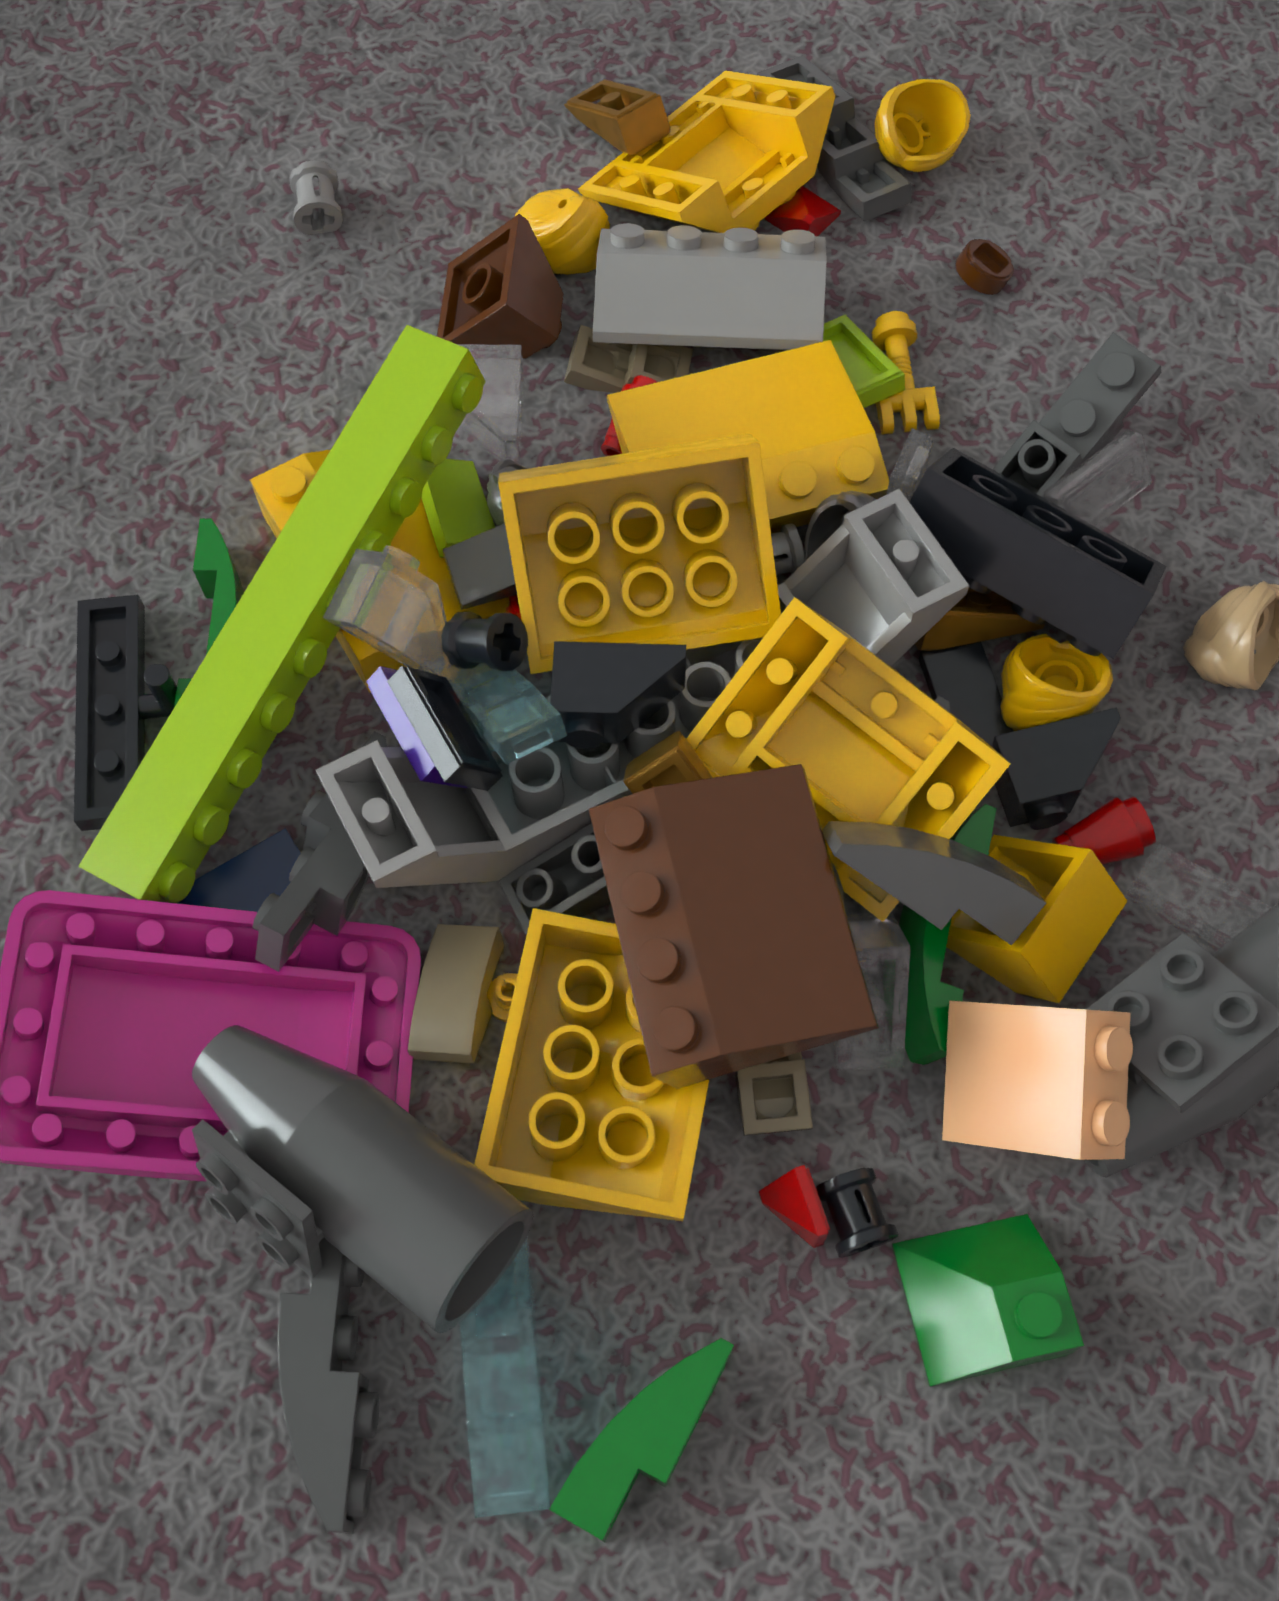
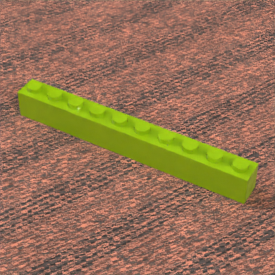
[78,325,486,903]

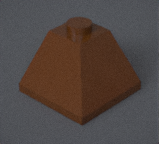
[437,214,564,359]

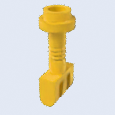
[871,311,940,435]

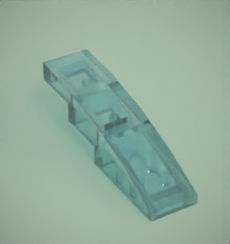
[432,663,567,765]
[460,1200,551,1518]

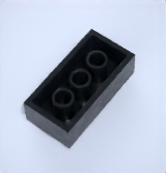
[910,448,1166,659]

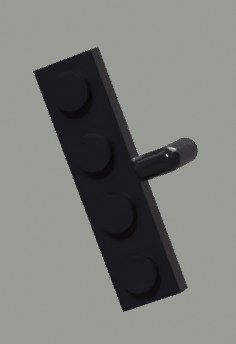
[74,594,177,831]

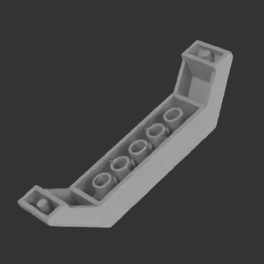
[315,489,969,888]

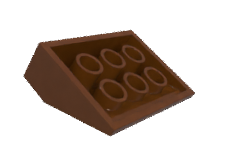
[589,764,879,1089]

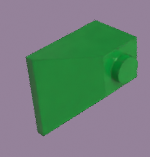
[892,1214,1084,1387]

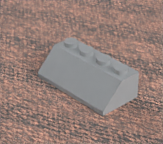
[593,223,827,350]

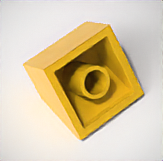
[946,835,1128,1003]

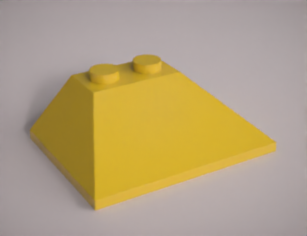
[578,71,835,233]
[686,597,1011,922]

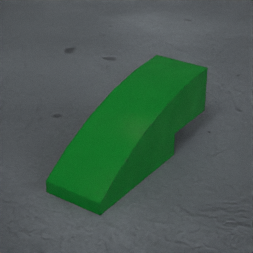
[549,1338,734,1543]

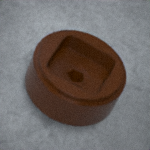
[955,239,1014,295]

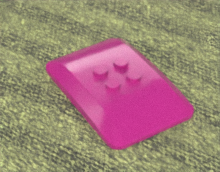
[0,890,421,1182]

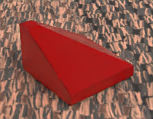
[765,186,841,236]
[758,1165,830,1248]

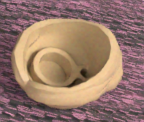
[1183,581,1279,690]

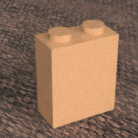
[942,1001,1133,1160]

